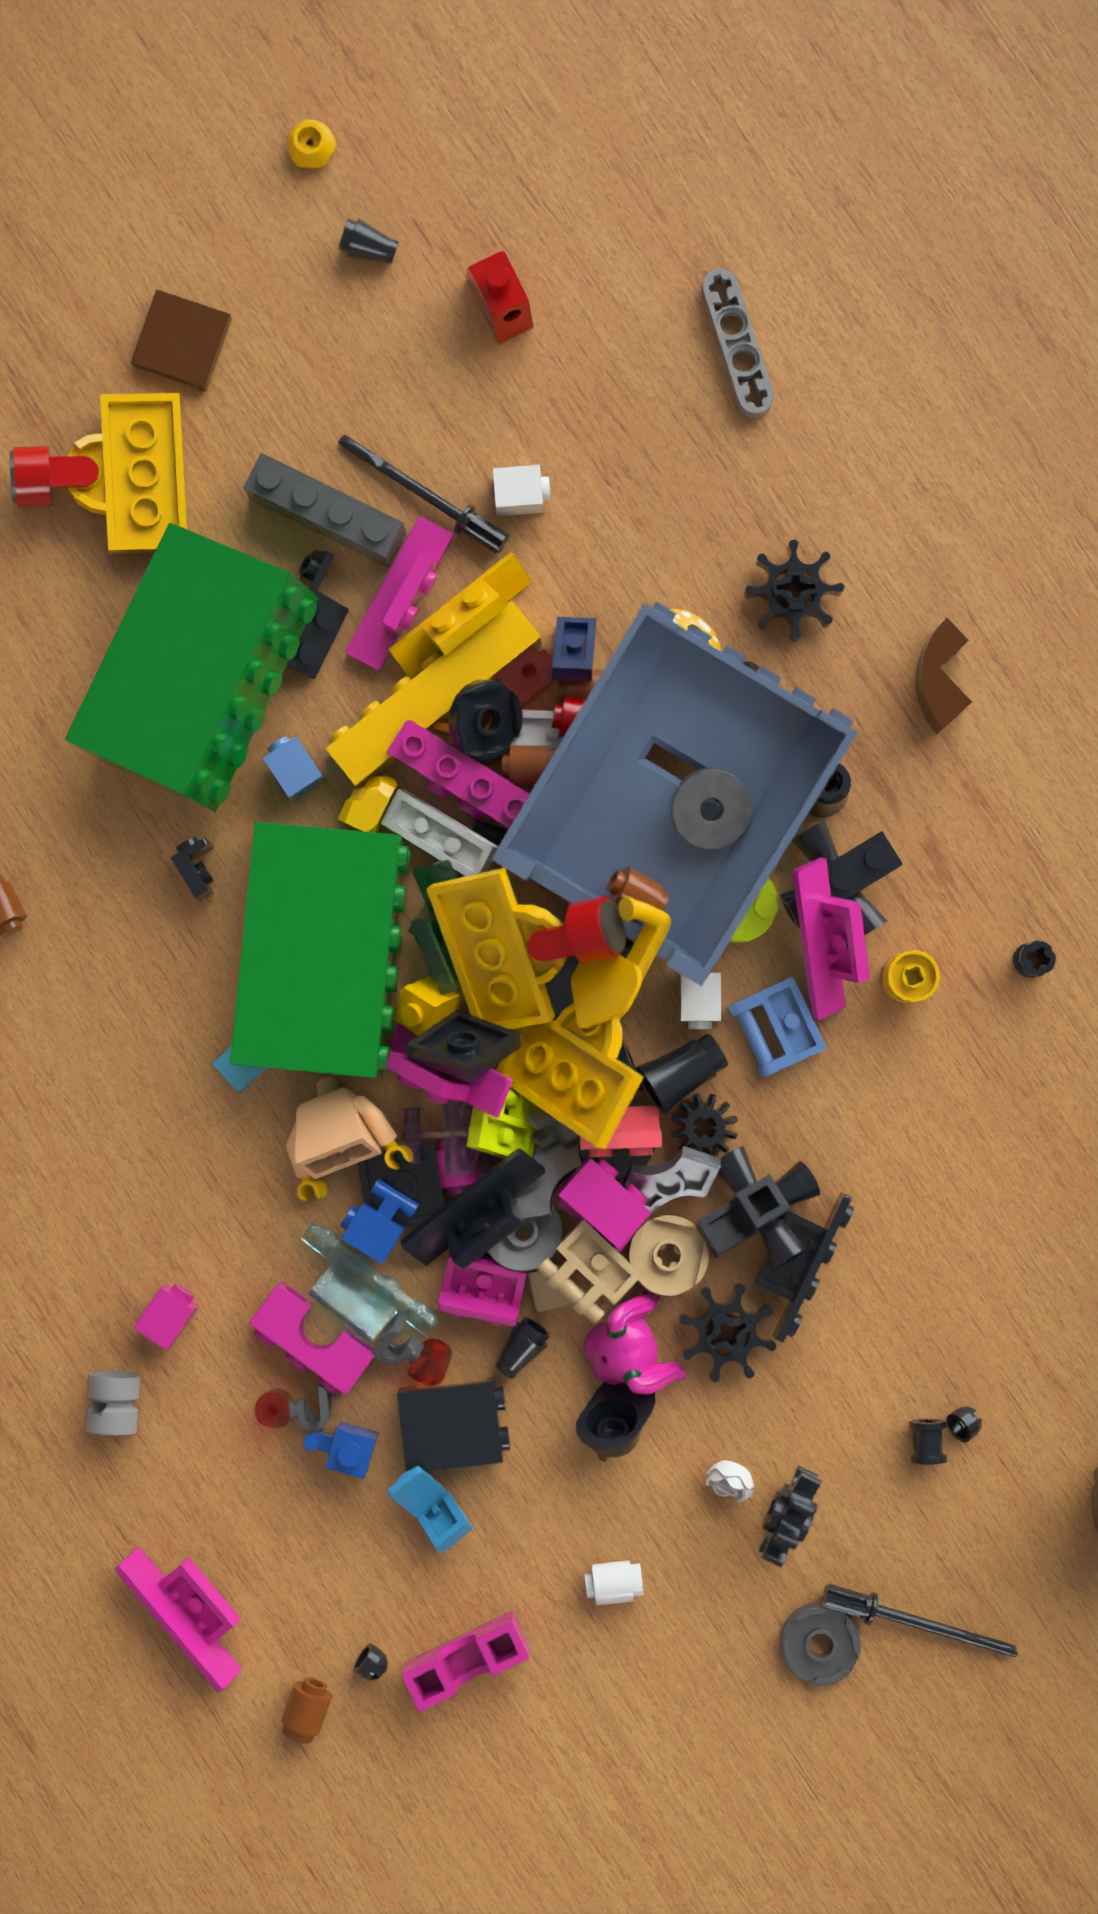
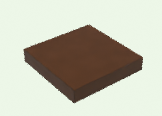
[131,289,232,391]

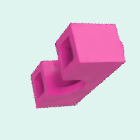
[249,1281,375,1395]
[402,1610,530,1712]

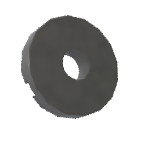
[671,768,751,849]
[780,1602,861,1686]

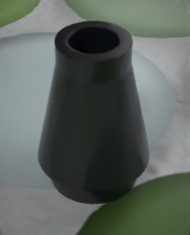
[338,218,399,264]
[495,1317,550,1379]

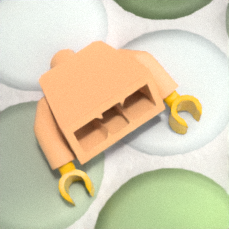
[286,1077,413,1202]

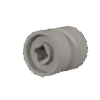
[85,1371,141,1435]

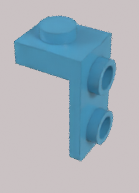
[387,1466,474,1553]

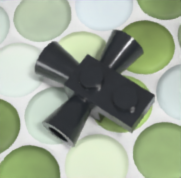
[778,819,903,936]
[695,1146,820,1270]

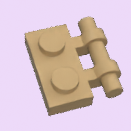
[536,1218,642,1324]

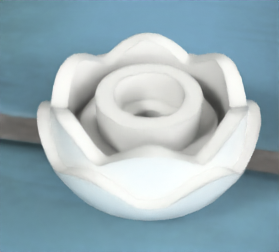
[705,1460,754,1503]

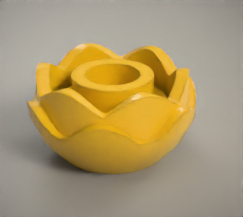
[286,119,336,169]

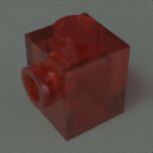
[495,645,557,709]

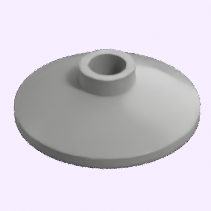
[488,1205,563,1272]

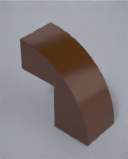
[916,617,972,734]

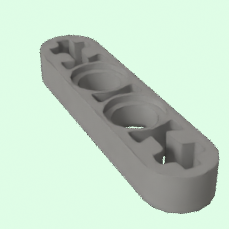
[701,268,774,419]

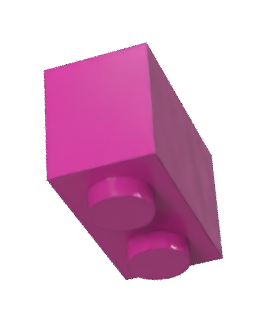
[557,1157,652,1249]

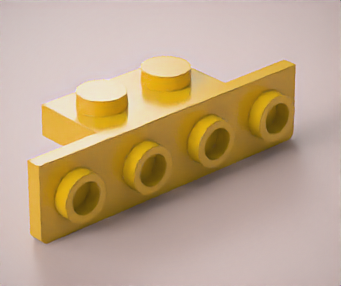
[388,552,531,678]

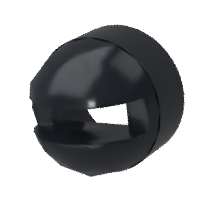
[946,1406,982,1443]
[353,1643,388,1681]

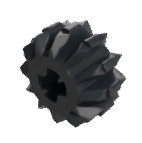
[670,1093,737,1156]

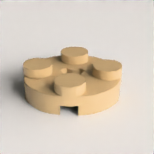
[628,1215,709,1296]

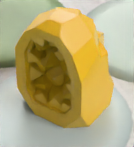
[337,775,399,833]

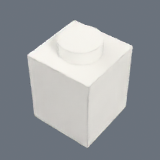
[493,465,550,517]
[679,973,721,1029]

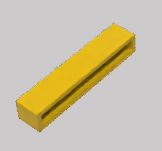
[325,600,541,788]

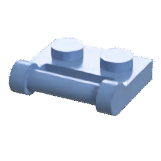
[728,977,827,1078]

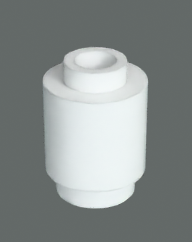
[585,1560,644,1606]

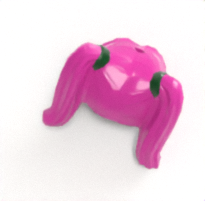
[584,1289,687,1395]

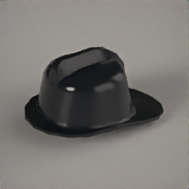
[576,1382,656,1462]

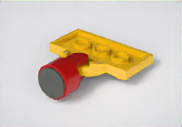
[10,393,187,554]
[427,868,625,1030]

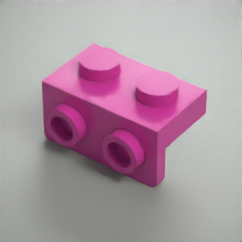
[437,1252,527,1326]

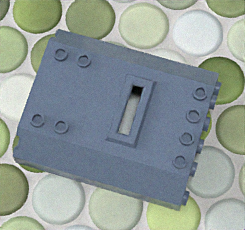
[491,601,858,986]

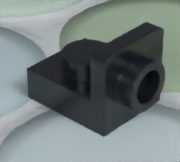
[170,836,214,901]

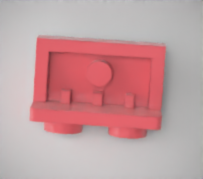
[580,1106,662,1157]

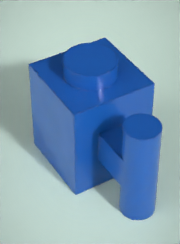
[340,1179,419,1264]
[303,1421,379,1479]

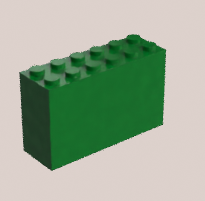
[64,522,319,812]
[230,821,411,1078]

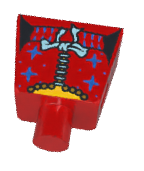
[466,250,533,344]

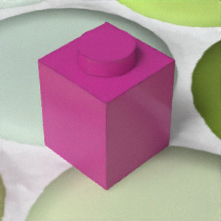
[133,1283,199,1350]

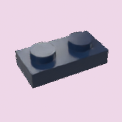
[552,617,596,682]

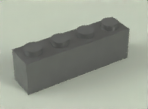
[243,453,406,568]

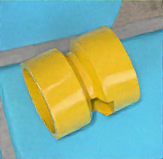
[880,950,940,1004]

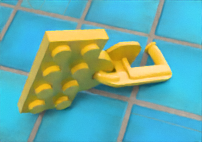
[496,897,671,1149]

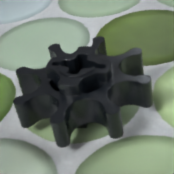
[744,540,845,642]
[678,1283,776,1382]
[758,1465,822,1568]

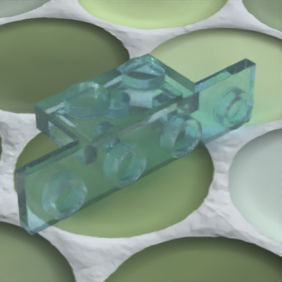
[301,1223,438,1343]

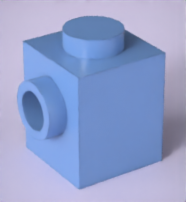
[263,736,326,802]

